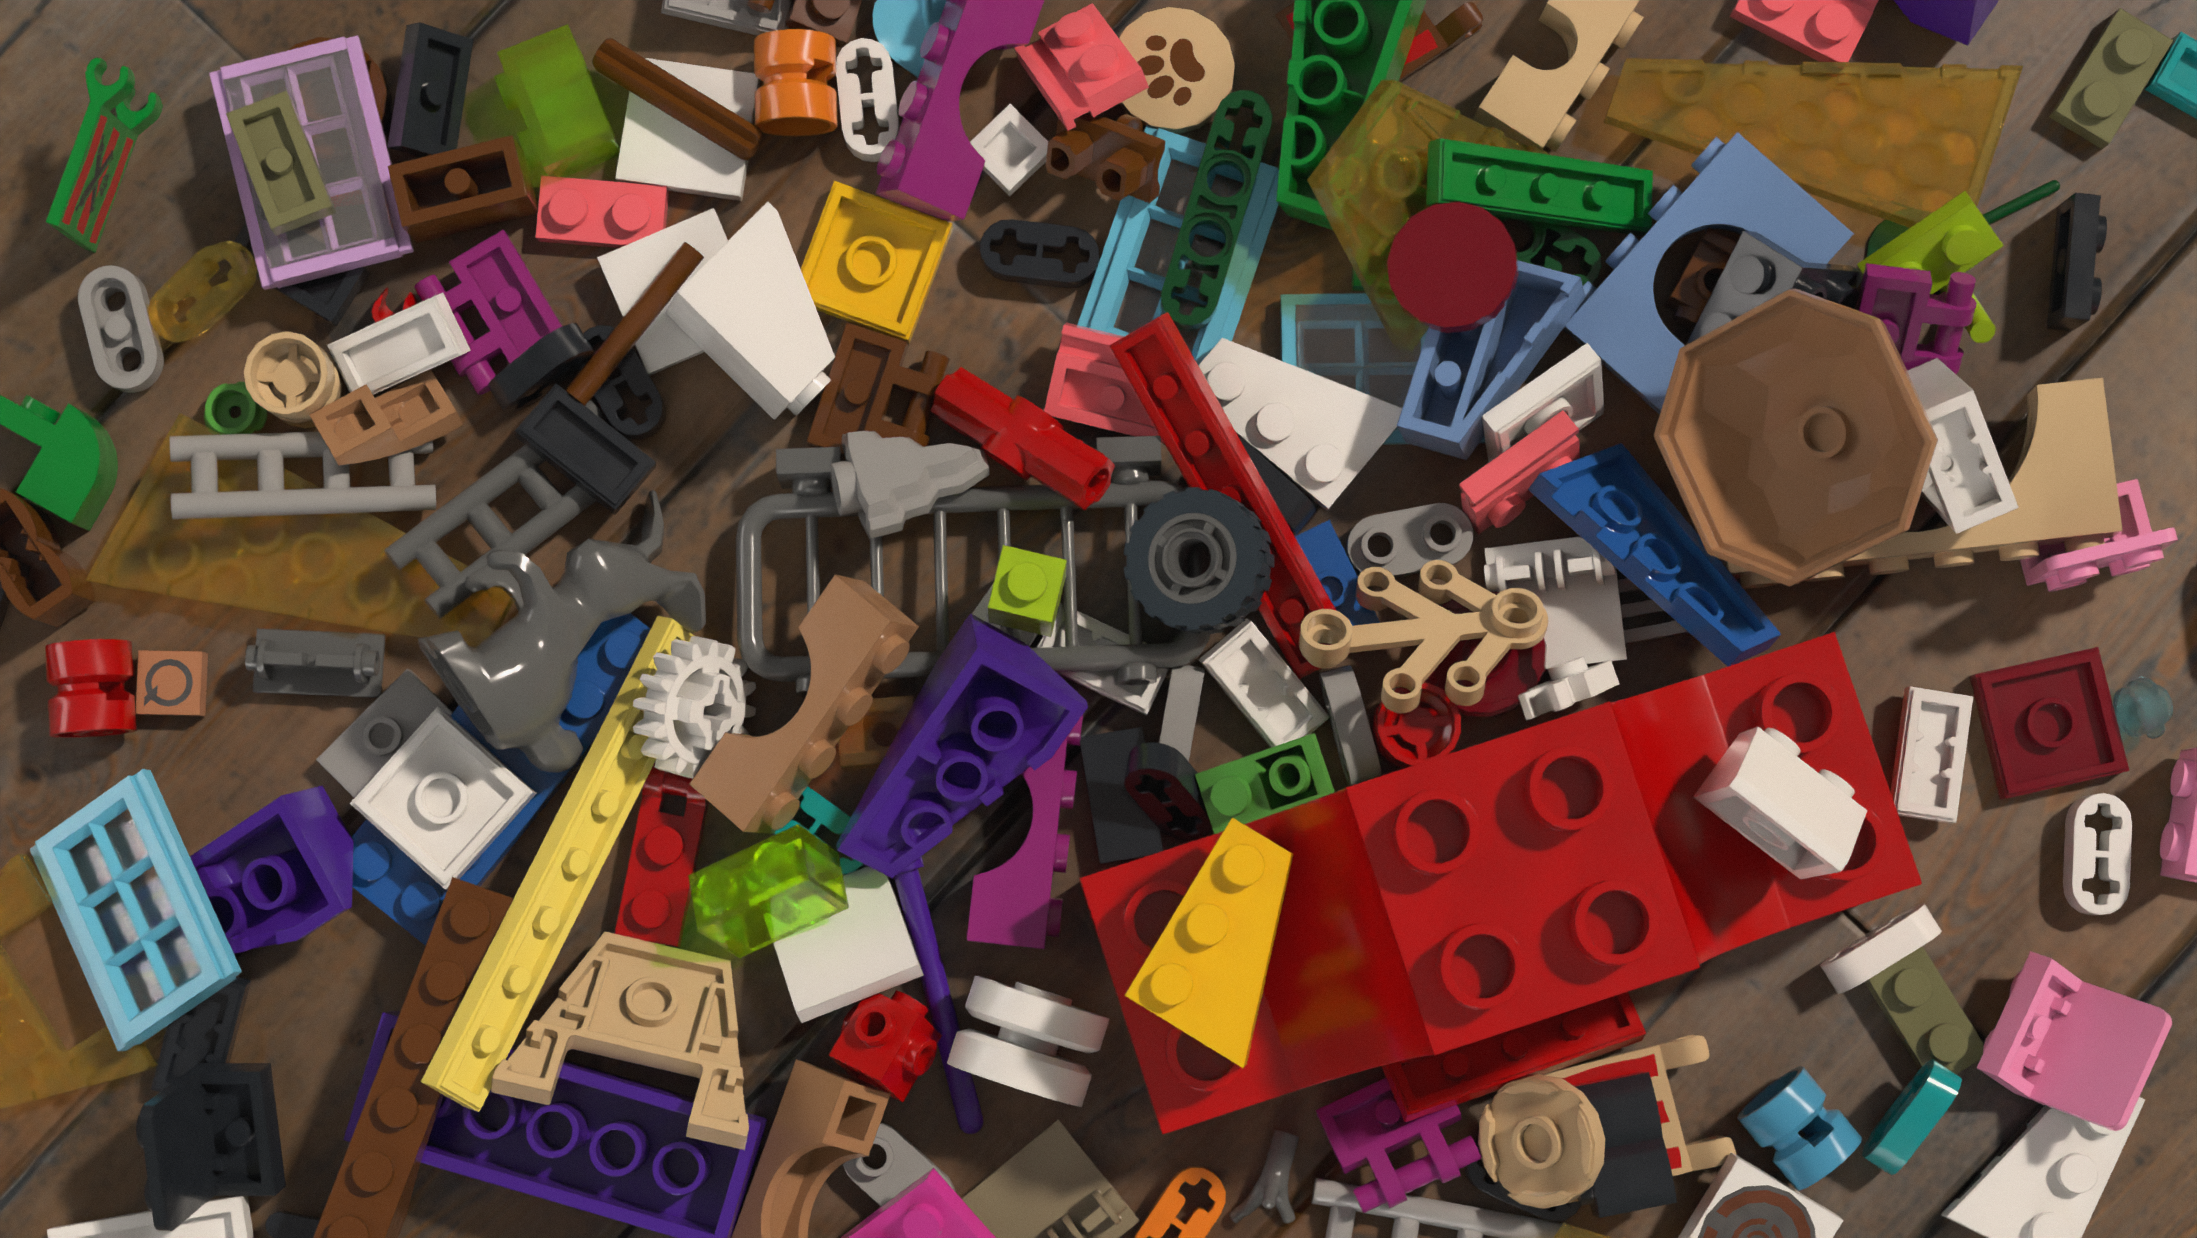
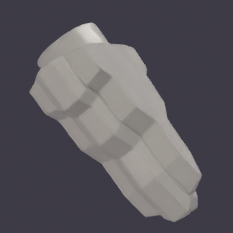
[830,431,989,539]

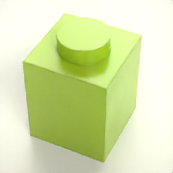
[988,545,1067,637]

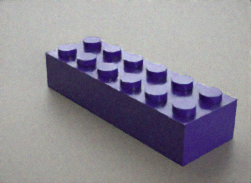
[343,1011,768,1238]

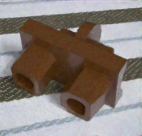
[1046,112,1166,203]

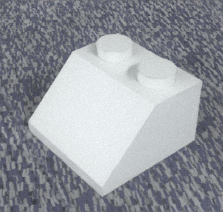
[1693,727,1867,880]

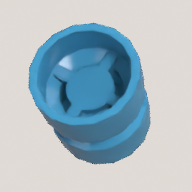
[1737,1066,1862,1191]

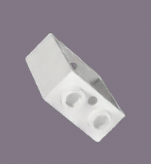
[1907,358,2019,534]

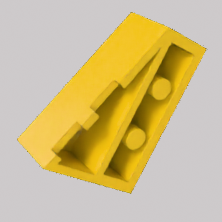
[1125,818,1294,1068]

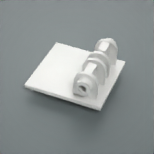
[1484,536,1627,669]

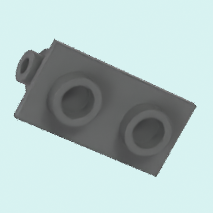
[245,628,386,698]

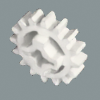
[633,636,756,779]

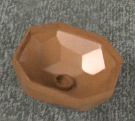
[1654,289,1938,587]

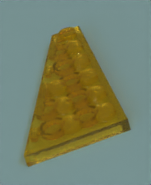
[1603,58,2023,228]
[85,413,514,648]

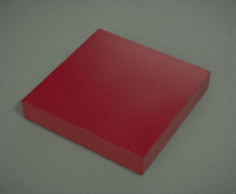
[1969,647,2130,799]

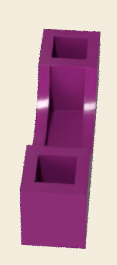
[875,0,1044,222]
[967,715,1083,949]

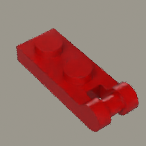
[615,761,709,947]

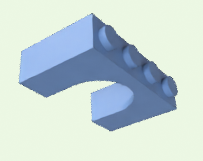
[1563,132,1854,415]

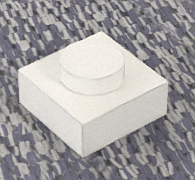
[970,104,1048,196]

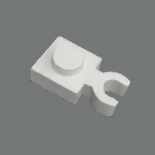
[1518,656,1619,720]

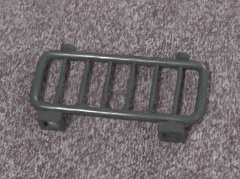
[735,436,1210,697]

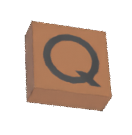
[136,650,208,717]

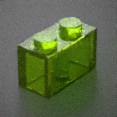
[494,24,620,177]
[688,824,849,958]

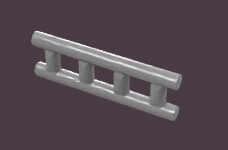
[170,432,436,519]
[1311,1178,1571,1238]

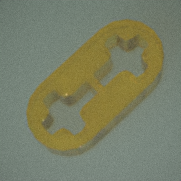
[148,241,257,342]

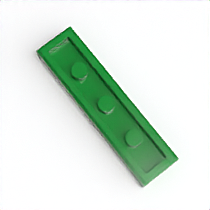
[1426,138,1653,236]

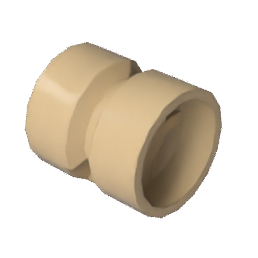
[244,331,347,428]

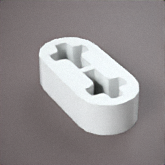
[836,38,900,162]
[2063,793,2132,915]
[1820,903,1942,994]

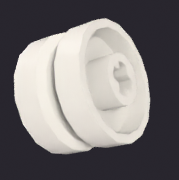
[947,975,1109,1107]

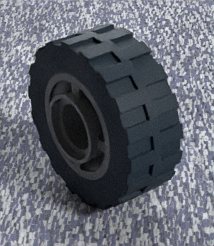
[1124,487,1274,634]

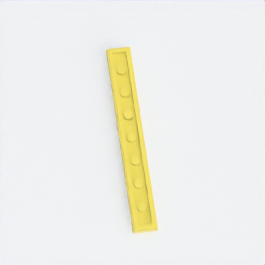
[421,616,694,1112]

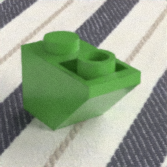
[1195,733,1335,834]

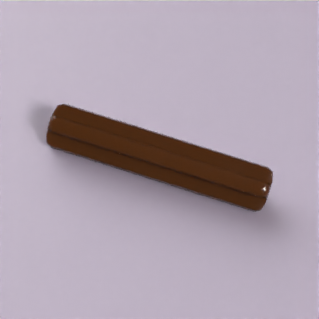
[592,38,763,161]

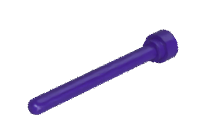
[894,852,984,1134]

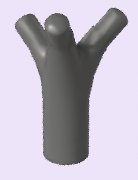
[1229,1130,1299,1223]

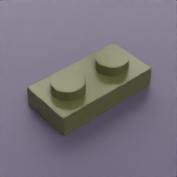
[2049,8,2173,149]
[226,90,337,236]
[1864,946,1984,1074]

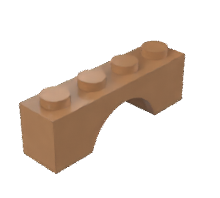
[690,575,919,834]
[731,1059,891,1238]

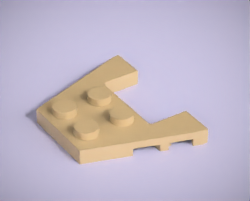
[491,932,749,1150]

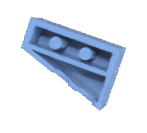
[1397,260,1586,460]

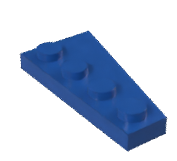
[1528,443,1781,667]

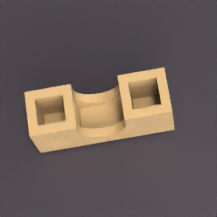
[1472,0,1644,153]

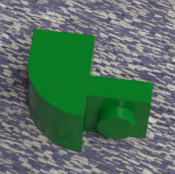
[0,394,118,531]

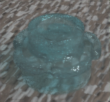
[2113,677,2173,739]

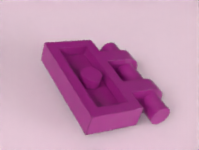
[414,229,562,395]
[1855,263,1977,374]
[1316,1078,1481,1213]

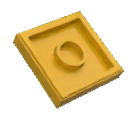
[801,181,953,344]

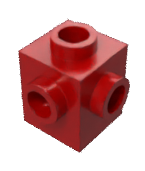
[829,990,942,1103]

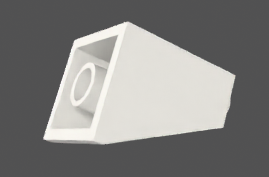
[665,202,835,420]

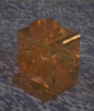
[838,695,915,772]

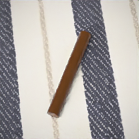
[565,242,704,406]

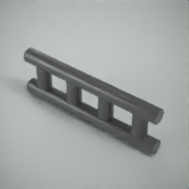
[384,400,604,619]

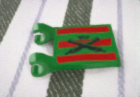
[46,57,163,253]

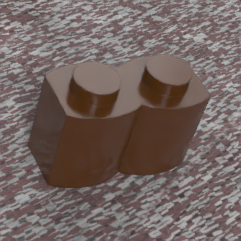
[0,488,95,627]

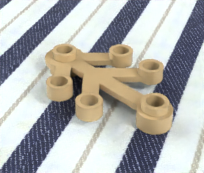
[1299,560,1548,713]

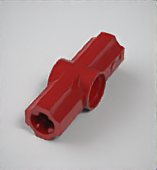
[930,367,1115,511]

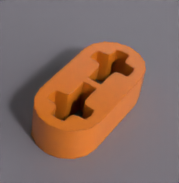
[1133,1166,1226,1238]

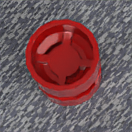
[45,639,137,738]
[1370,683,1461,770]

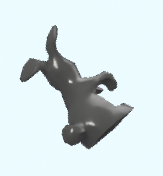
[418,490,706,773]

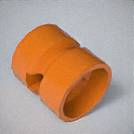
[754,29,837,137]

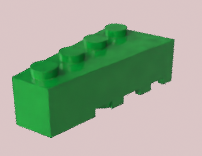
[1276,0,1427,234]

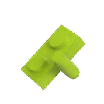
[1857,191,2004,343]

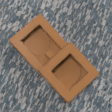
[309,369,464,465]

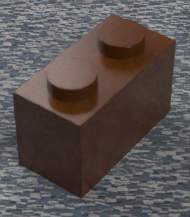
[388,135,538,243]

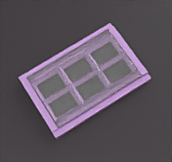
[209,35,414,290]

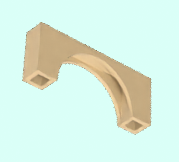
[1722,378,2123,589]

